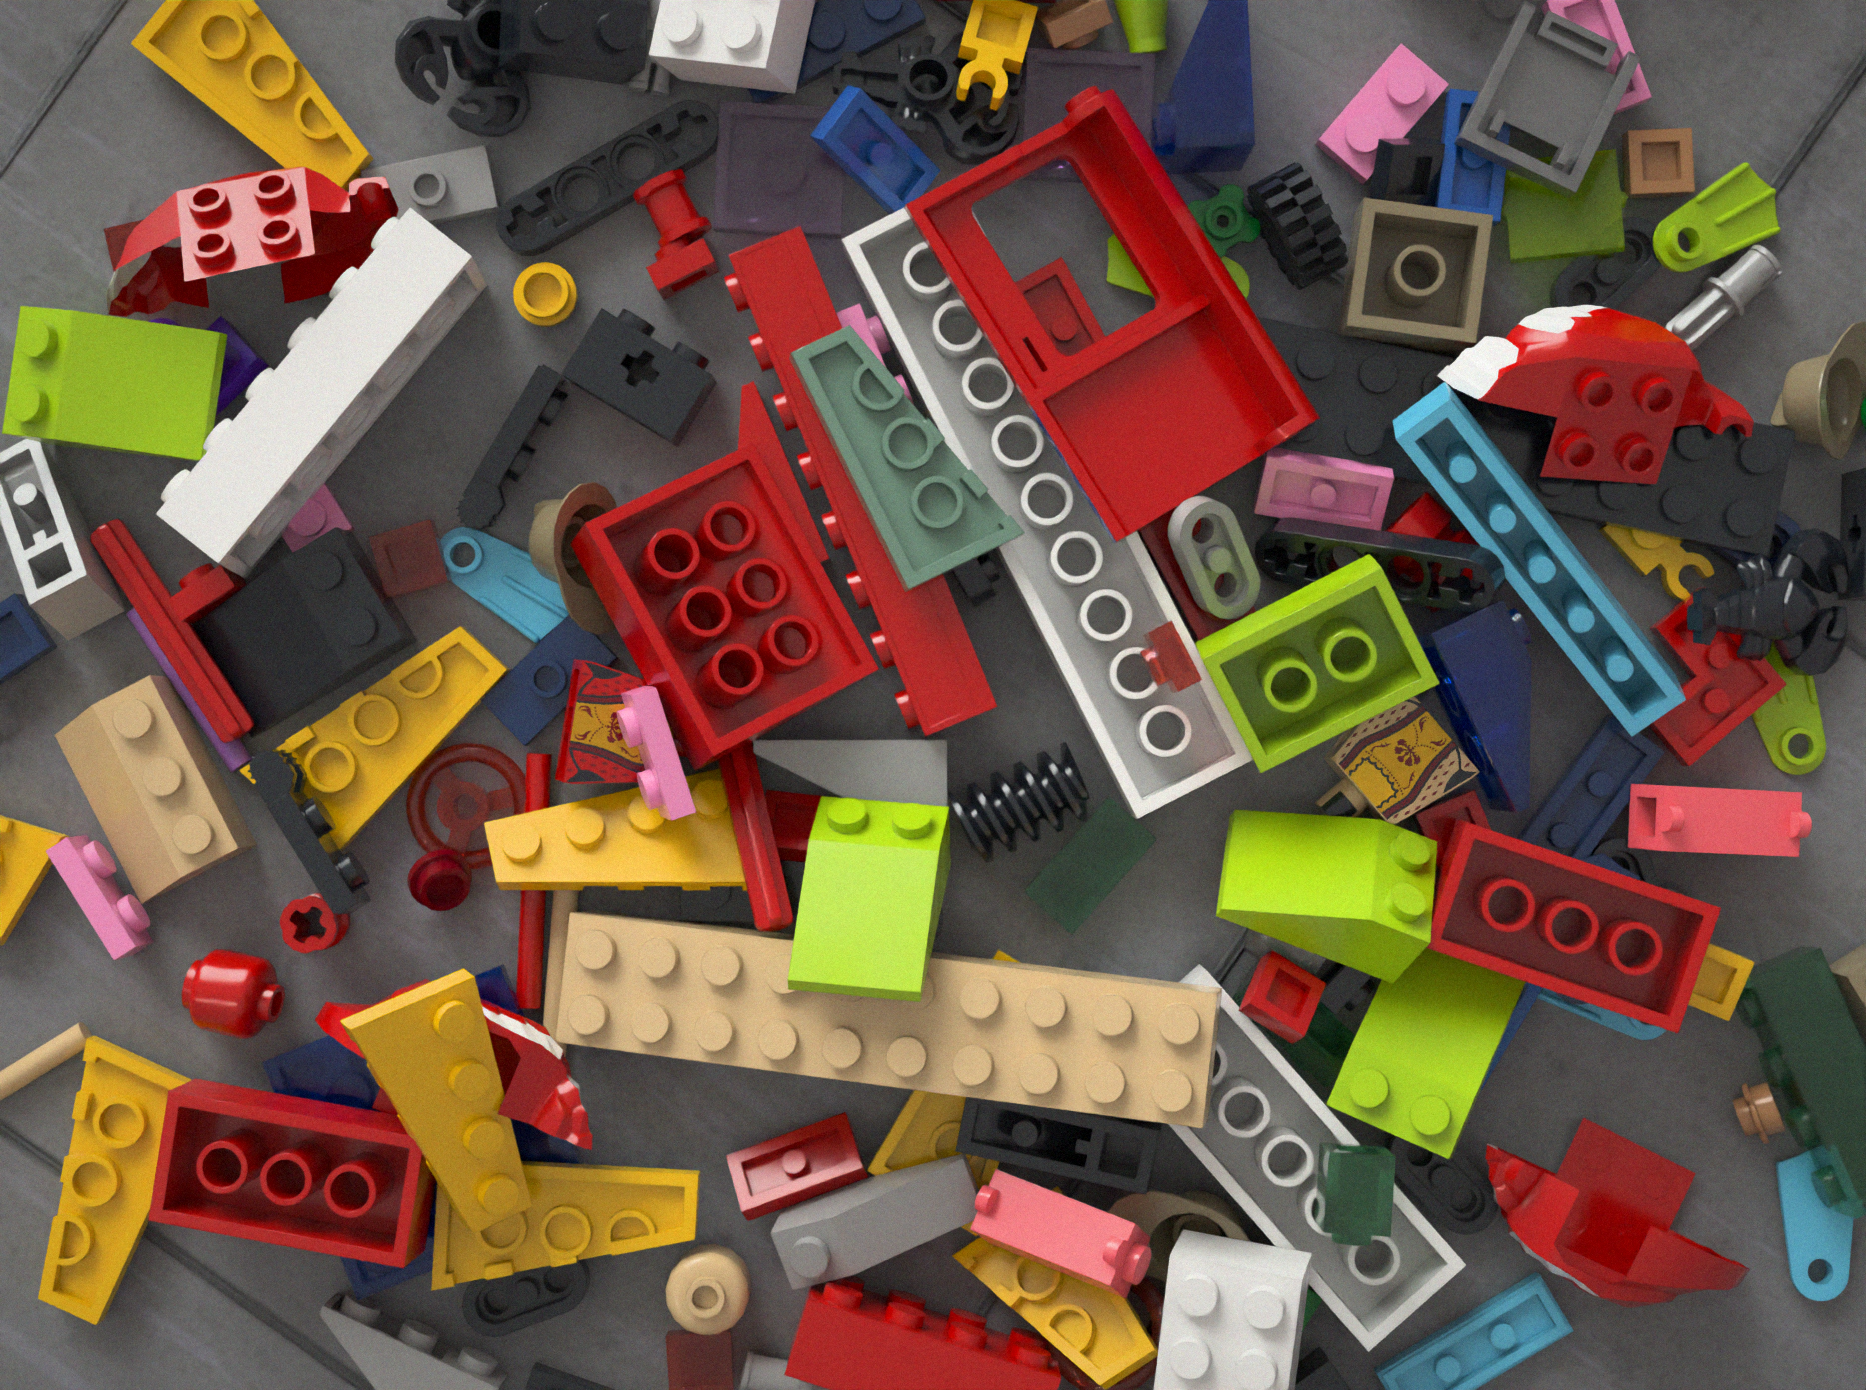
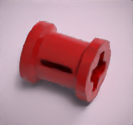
[632,169,712,249]
[279,893,350,954]

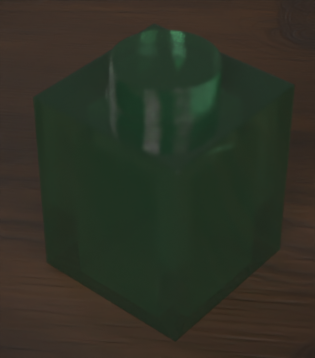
[1315,1142,1396,1246]

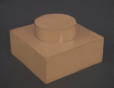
[1035,0,1113,50]
[1622,128,1695,199]

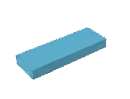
[1373,1272,1574,1390]

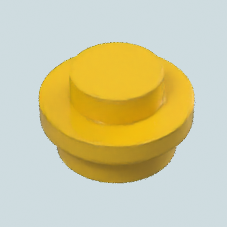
[513,262,578,327]

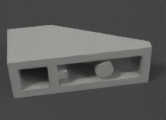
[0,439,125,641]
[753,740,947,807]
[770,1153,979,1290]

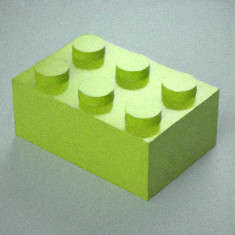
[1195,554,1440,773]

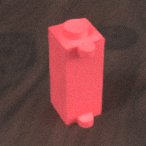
[1628,784,1812,857]
[970,1169,1151,1299]

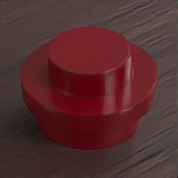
[407,849,472,911]

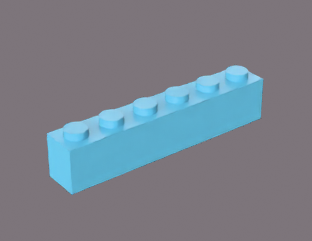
[1393,381,1686,737]

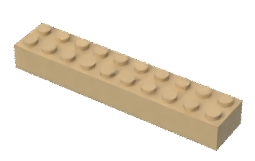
[555,910,1222,1128]

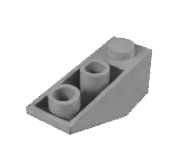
[319,1292,508,1390]

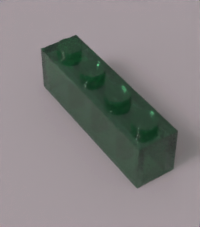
[1735,946,1866,1219]

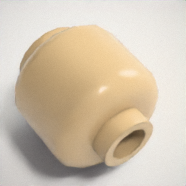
[665,1244,752,1335]

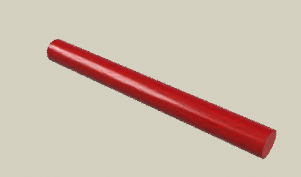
[515,753,552,1009]

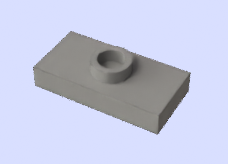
[361,145,500,225]

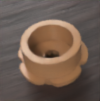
[1732,1082,1786,1144]

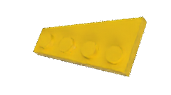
[131,0,374,191]
[239,626,510,852]
[340,968,532,1234]

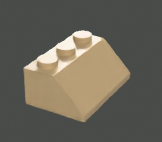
[55,675,257,904]

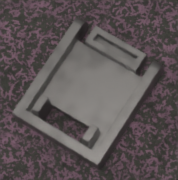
[1454,1,1641,199]

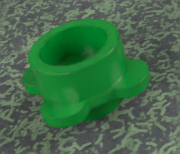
[1188,184,1260,258]

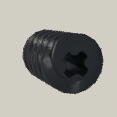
[948,742,1090,863]

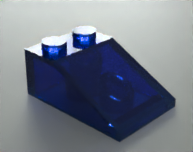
[1152,0,1255,174]
[1416,600,1532,813]

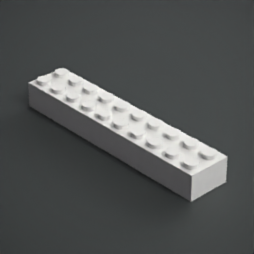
[842,208,1253,819]

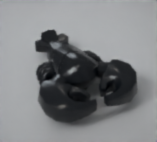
[395,0,531,137]
[832,29,1023,165]
[1687,528,1849,676]

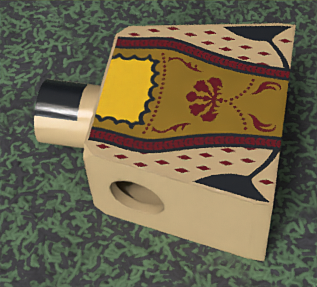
[1315,696,1480,825]

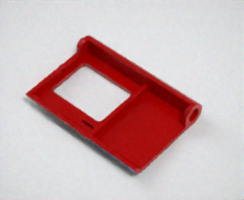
[904,85,1320,544]

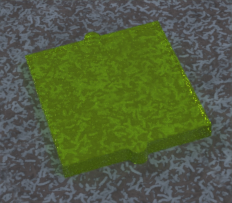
[1501,149,1627,264]

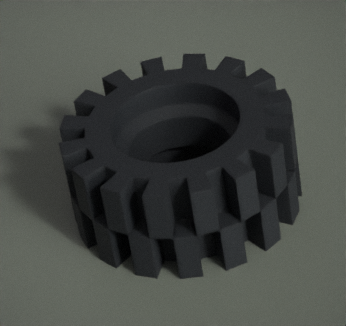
[1247,162,1348,290]

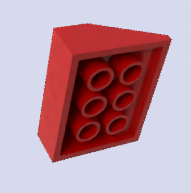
[570,443,879,771]

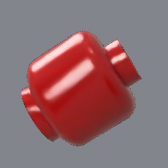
[182,949,285,1039]

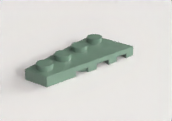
[789,325,1025,592]

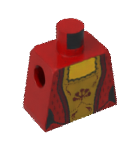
[555,659,688,784]

